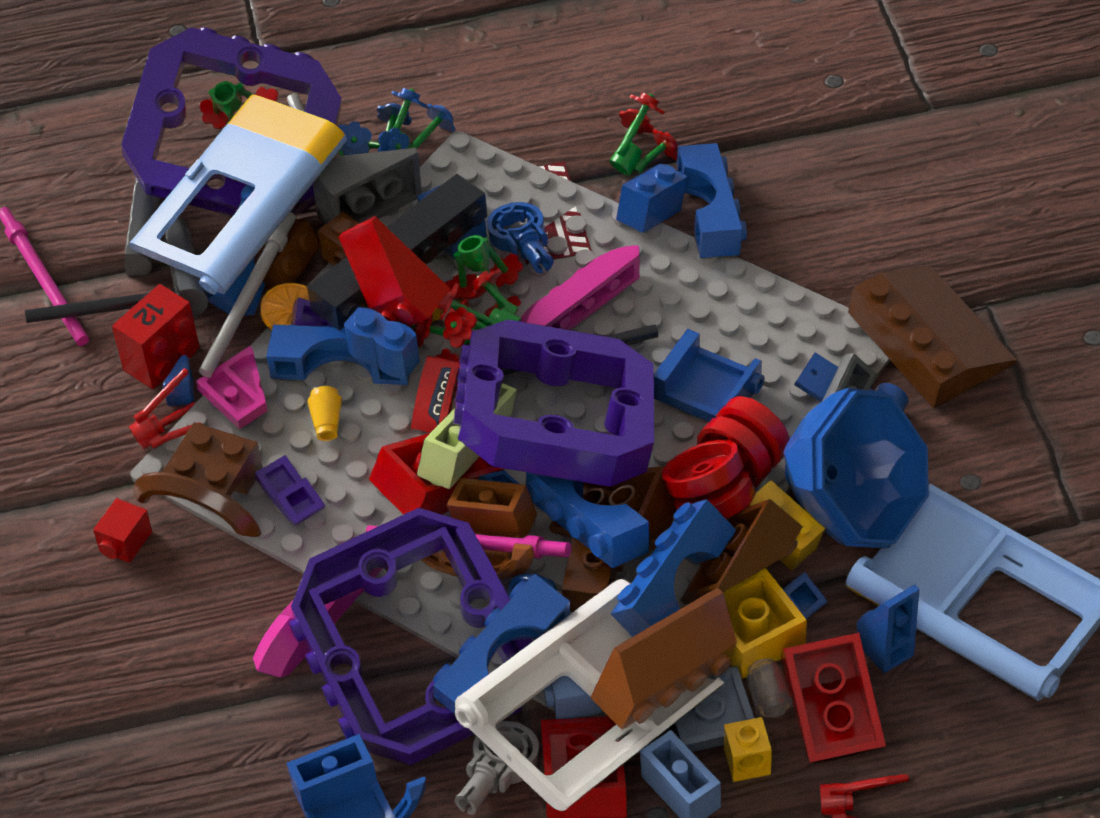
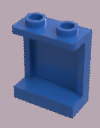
[654,328,765,422]

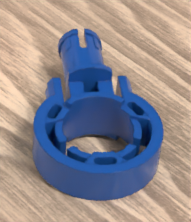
[487,202,554,273]

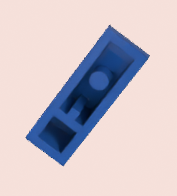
[856,584,920,674]

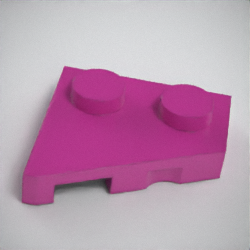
[196,346,268,430]

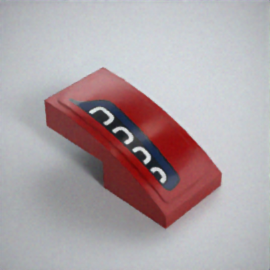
[410,355,460,433]

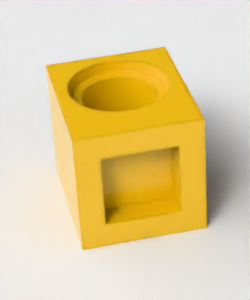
[724,717,772,782]

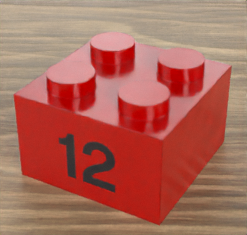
[112,284,200,389]

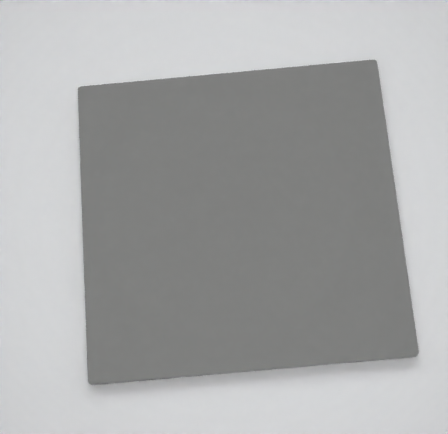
[131,131,891,718]

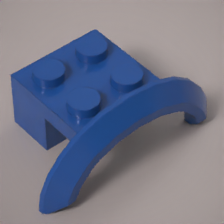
[286,734,426,818]

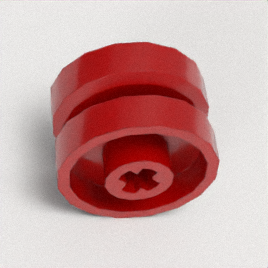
[697,396,790,489]
[662,439,756,519]

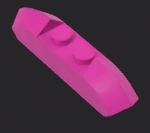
[521,245,640,330]
[253,568,383,678]

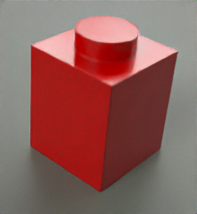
[93,498,153,563]

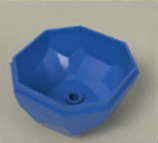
[783,388,929,548]

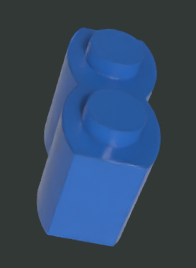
[344,307,420,379]

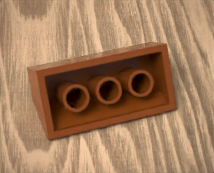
[590,587,737,730]

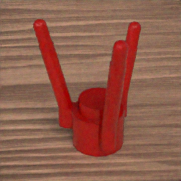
[128,368,203,450]
[820,774,909,818]

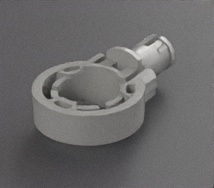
[454,721,539,815]

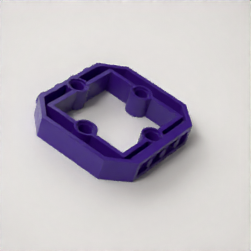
[121,27,342,216]
[453,320,654,487]
[289,508,533,765]

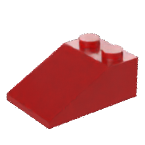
[338,216,451,327]
[369,433,504,515]
[781,633,886,763]
[541,716,627,818]

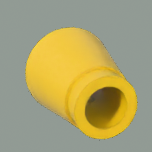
[307,386,342,441]

